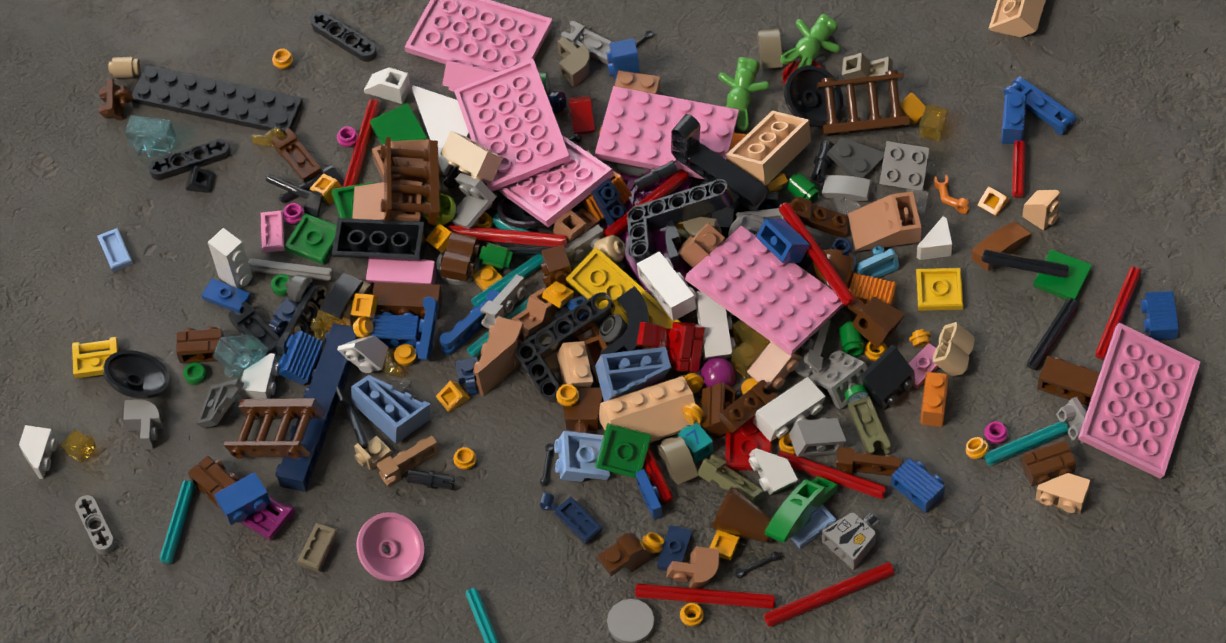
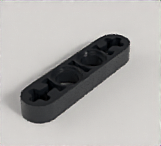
[310,12,377,62]
[149,139,230,180]
[277,285,328,357]

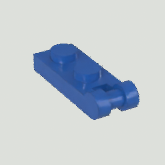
[415,297,439,362]

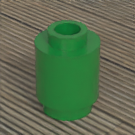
[787,173,820,203]
[479,243,513,269]
[839,322,865,357]

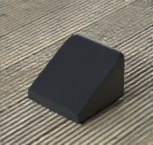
[185,166,215,193]

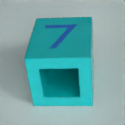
[678,422,713,464]

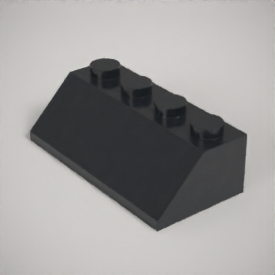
[332,218,427,261]

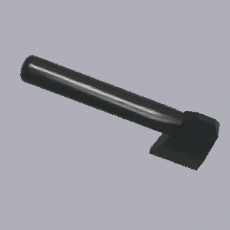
[279,166,344,203]
[265,174,323,218]
[336,387,369,449]

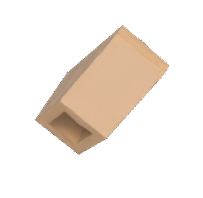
[1022,190,1060,231]
[1035,473,1090,514]

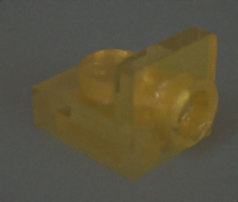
[311,310,347,340]
[60,429,96,463]

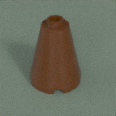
[813,249,857,310]
[711,487,773,543]

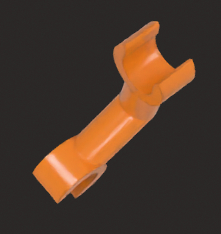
[934,175,970,214]

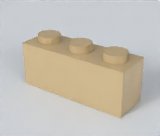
[440,131,503,182]

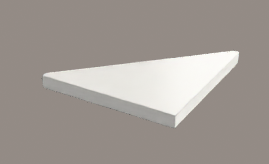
[412,85,470,176]

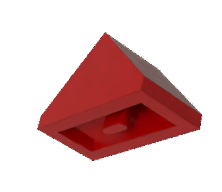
[568,96,595,135]

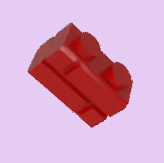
[667,322,705,372]

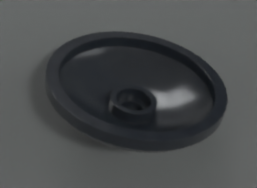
[784,65,843,127]
[497,196,544,229]
[103,350,170,399]

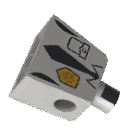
[822,513,879,570]

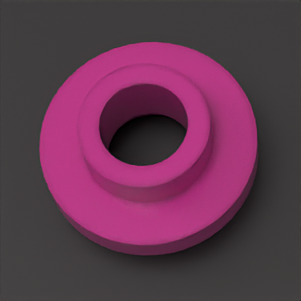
[337,126,358,147]
[283,203,305,224]
[984,422,1008,444]

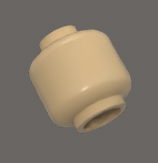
[593,235,626,264]

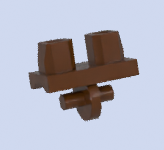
[99,78,132,121]

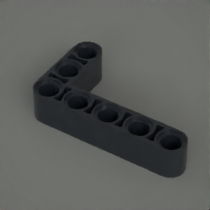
[671,114,770,211]
[627,179,735,263]
[516,292,615,403]

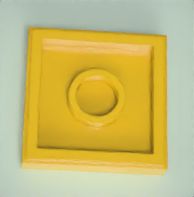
[916,268,963,311]

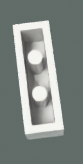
[208,228,253,289]
[637,251,697,321]
[695,291,735,361]
[753,377,825,442]

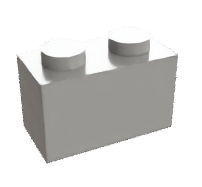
[789,418,846,457]

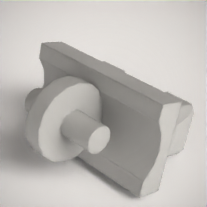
[1056,397,1087,444]

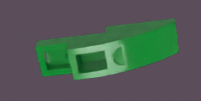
[765,476,837,543]

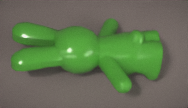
[780,14,840,68]
[718,57,770,132]

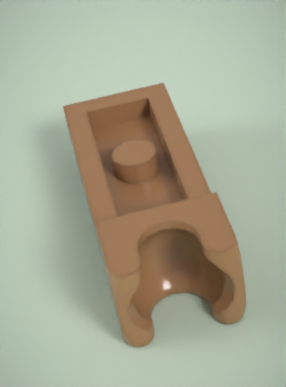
[376,436,439,487]

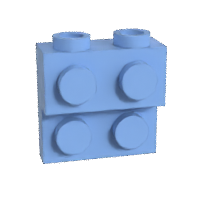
[554,431,610,482]

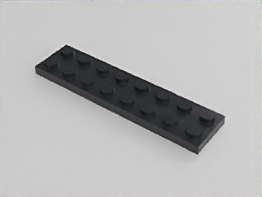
[132,65,303,135]

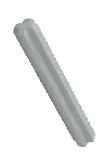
[248,258,332,281]

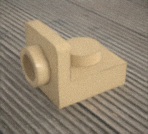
[354,436,392,471]

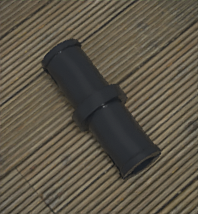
[811,140,834,183]
[634,160,679,192]
[407,468,455,490]

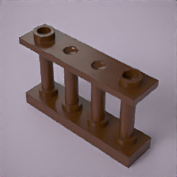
[817,70,910,136]
[380,137,440,224]
[223,398,326,459]

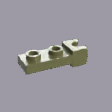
[848,396,891,455]
[698,454,764,502]

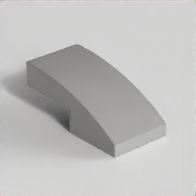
[822,175,872,202]

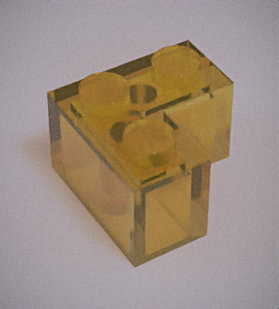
[731,320,771,380]

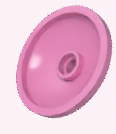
[357,512,424,582]

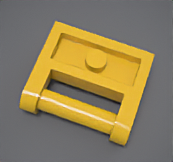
[72,337,119,379]

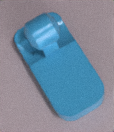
[855,246,899,278]

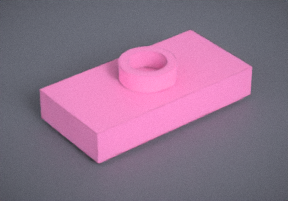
[261,211,285,253]
[909,343,938,389]

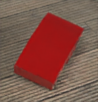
[637,322,671,352]

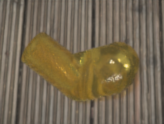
[252,127,283,147]
[382,349,402,378]

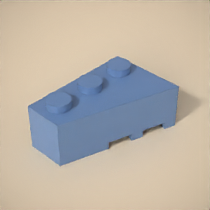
[595,347,671,402]
[351,375,430,444]

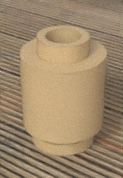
[109,57,141,78]

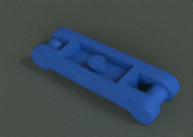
[1003,76,1077,135]
[440,290,499,355]

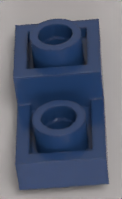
[592,178,628,226]

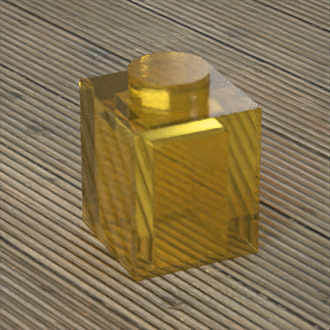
[919,104,947,142]

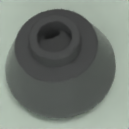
[285,274,314,303]
[600,313,628,343]

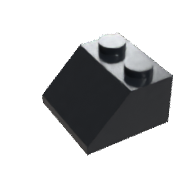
[861,345,916,410]

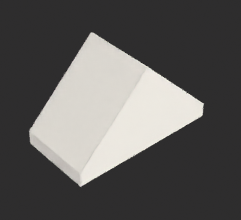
[917,216,952,260]

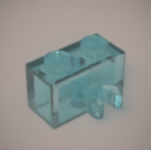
[125,115,176,158]
[213,334,268,378]

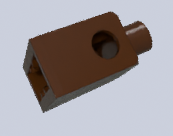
[848,297,905,348]
[563,388,604,434]

